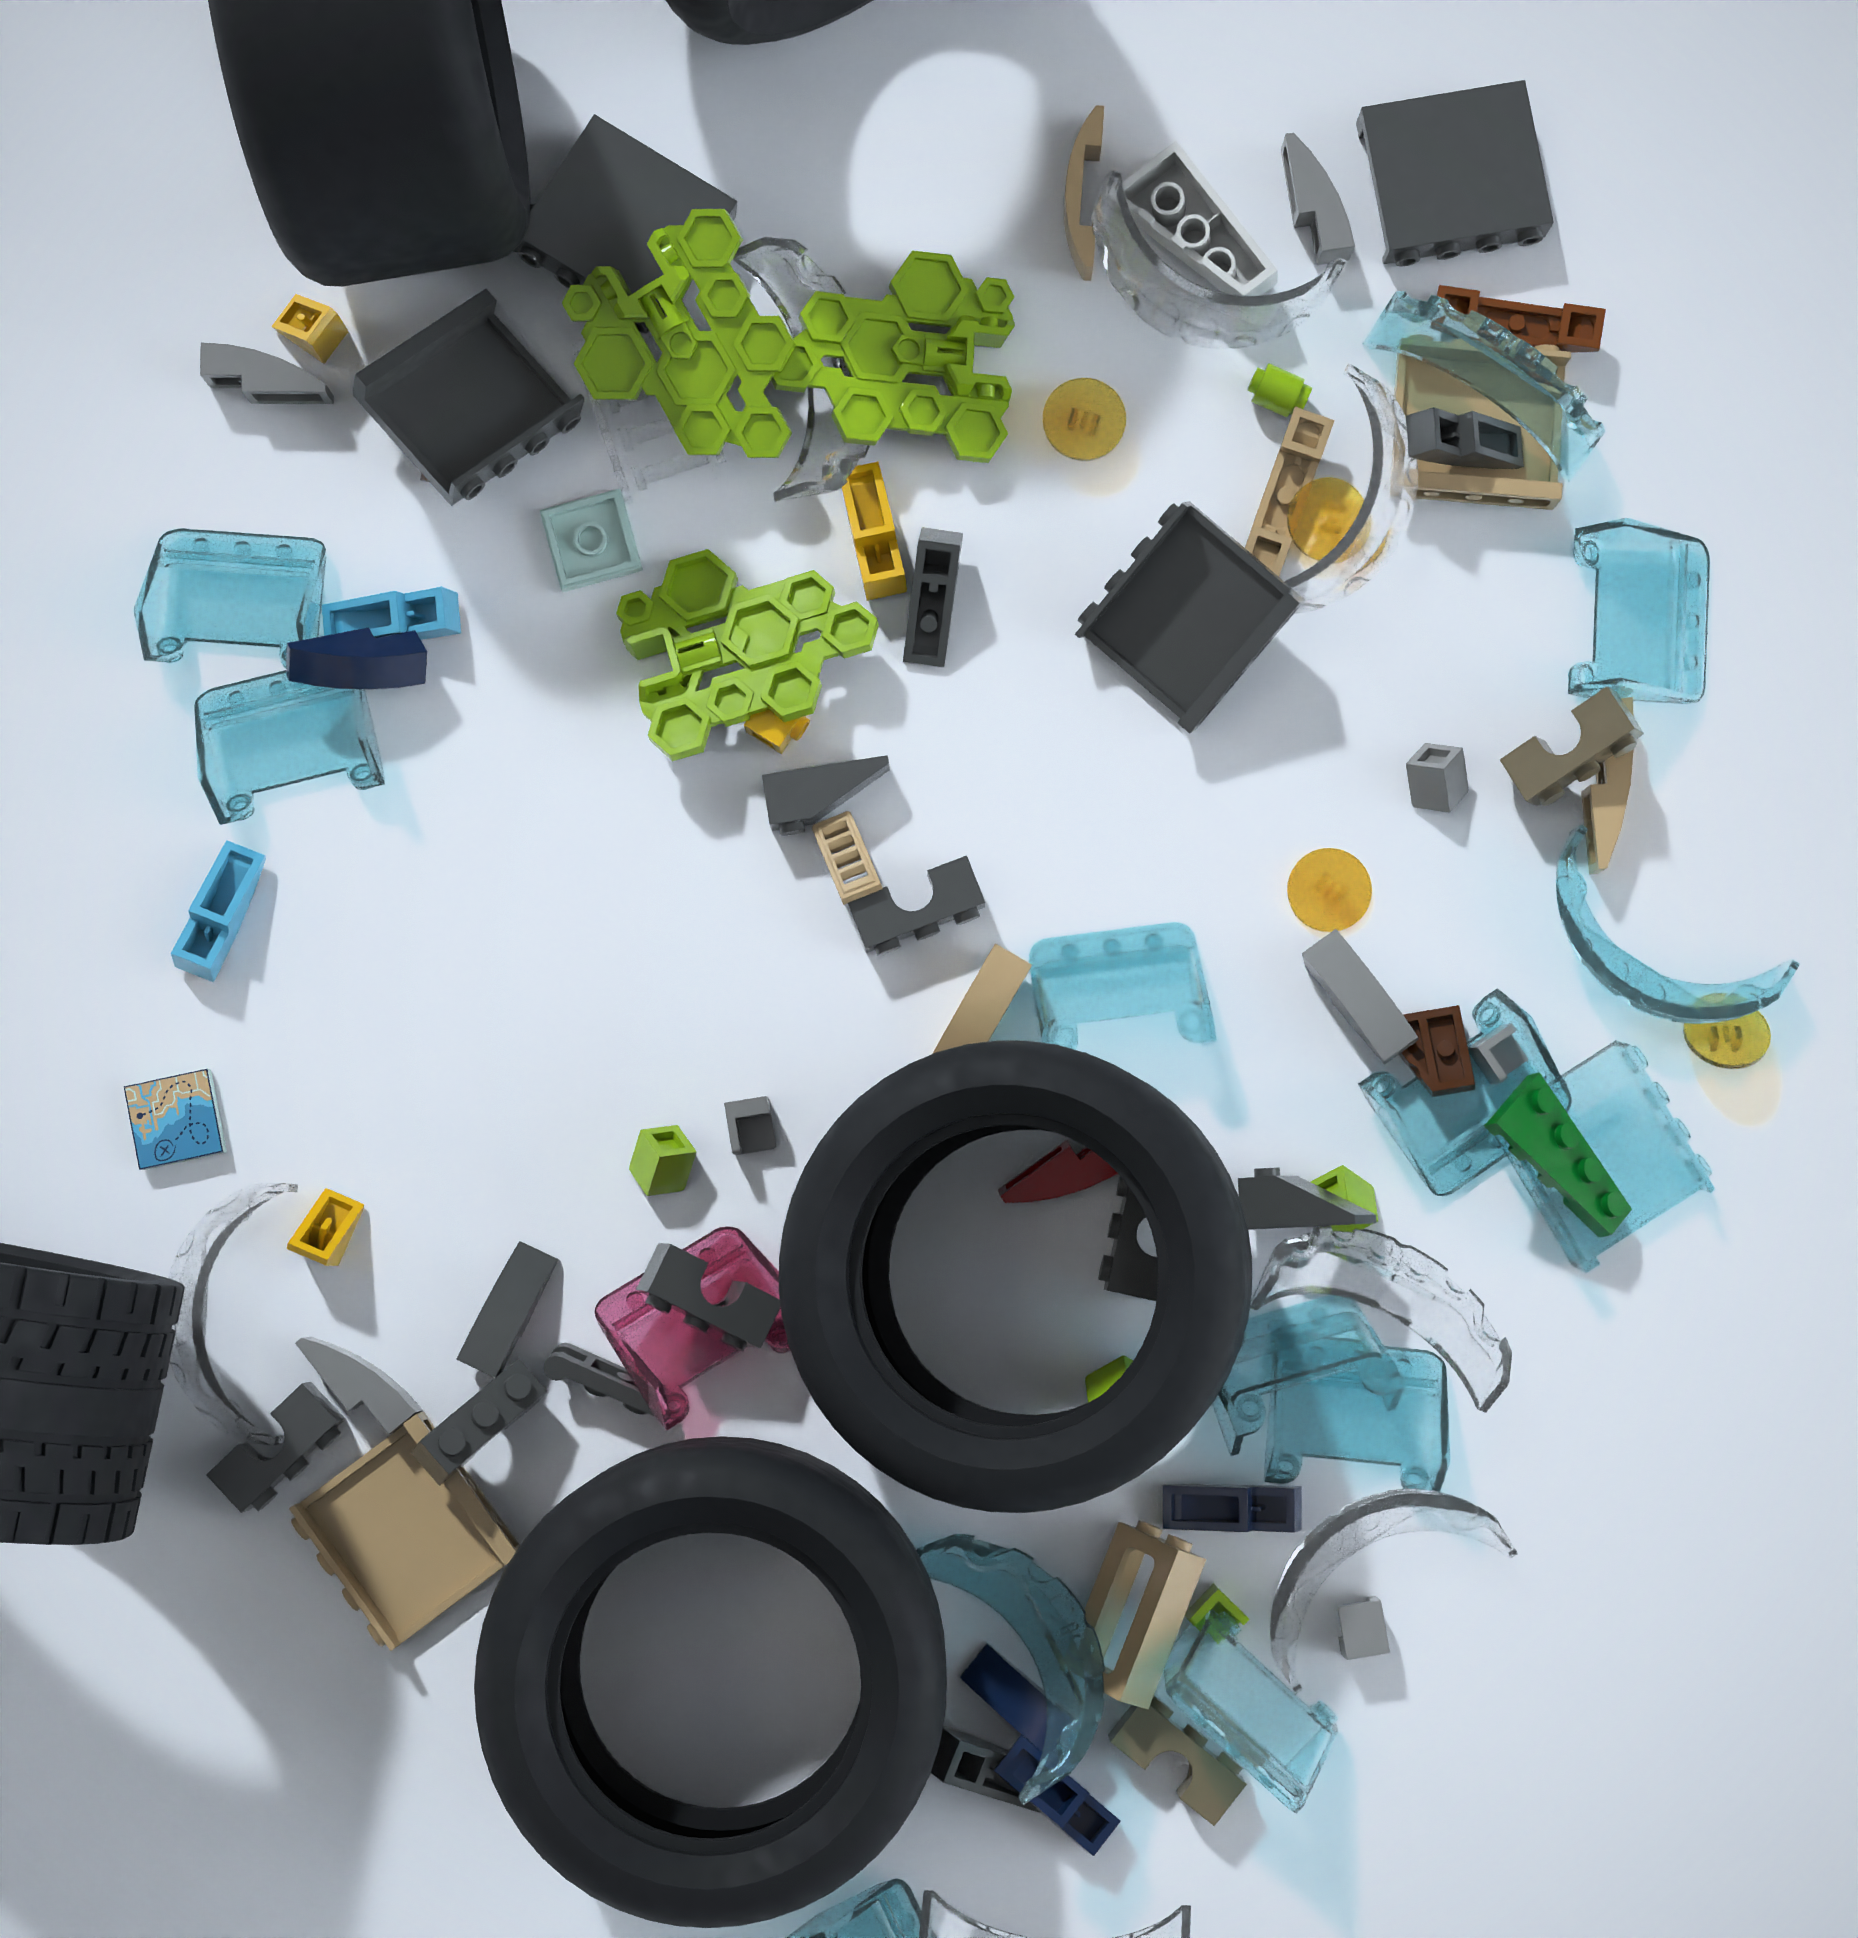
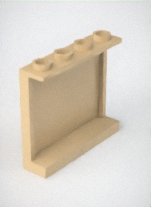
[1387,334,1571,510]
[289,1412,520,1651]

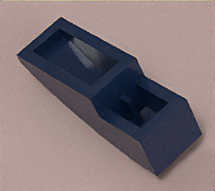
[286,627,428,690]
[1163,1484,1302,1533]
[960,1643,1090,1770]
[993,1735,1121,1856]

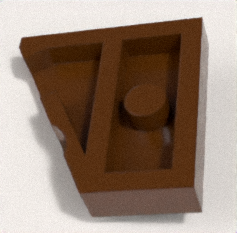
[1399,1005,1475,1097]

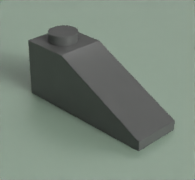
[903,527,963,667]
[762,755,890,836]
[1238,1167,1376,1230]
[931,1726,1040,1813]

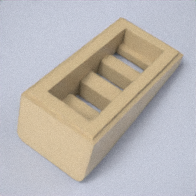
[812,811,883,905]

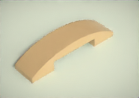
[1063,105,1104,281]
[1245,407,1335,577]

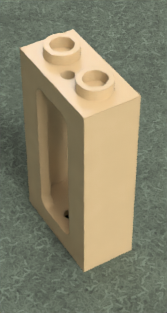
[1061,1520,1207,1709]

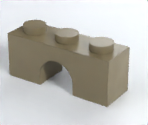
[1500,686,1644,806]
[1108,1696,1247,1827]

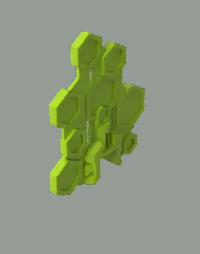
[562,209,796,458]
[771,250,1015,463]
[616,549,879,762]

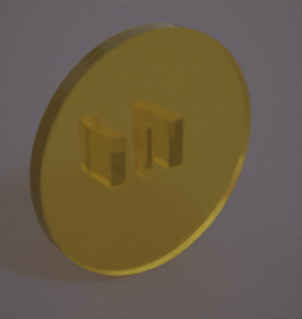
[1042,378,1126,461]
[1287,477,1369,562]
[1287,848,1372,932]
[1683,996,1771,1069]

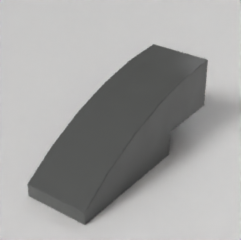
[1406,407,1524,469]
[456,1241,559,1378]

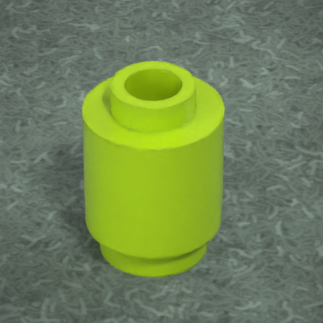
[1247,363,1313,418]

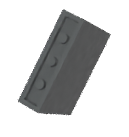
[1356,80,1554,267]
[516,114,738,334]
[352,288,585,506]
[1074,501,1305,734]

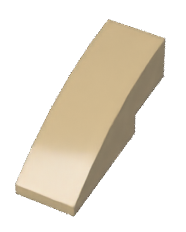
[932,943,1032,1054]

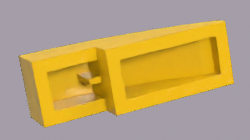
[838,461,907,601]

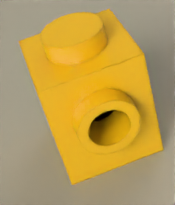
[744,710,810,754]

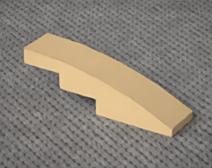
[1581,697,1634,875]

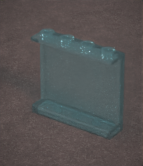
[1495,1040,1716,1273]

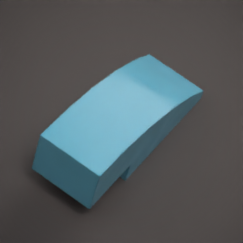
[322,586,461,640]
[170,840,266,983]

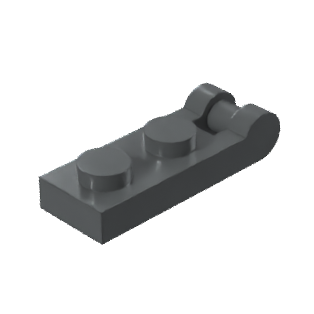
[543,1342,668,1416]

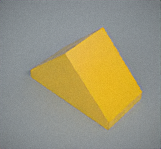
[271,294,349,364]
[286,1188,365,1266]

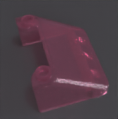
[595,1226,790,1431]

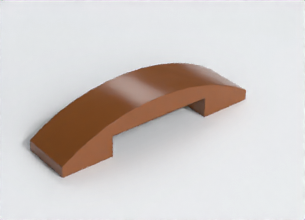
[1431,285,1606,353]

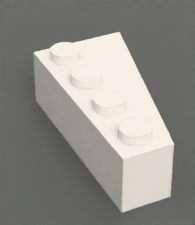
[1109,140,1278,309]

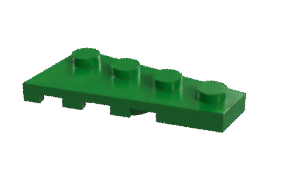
[1484,1072,1632,1238]

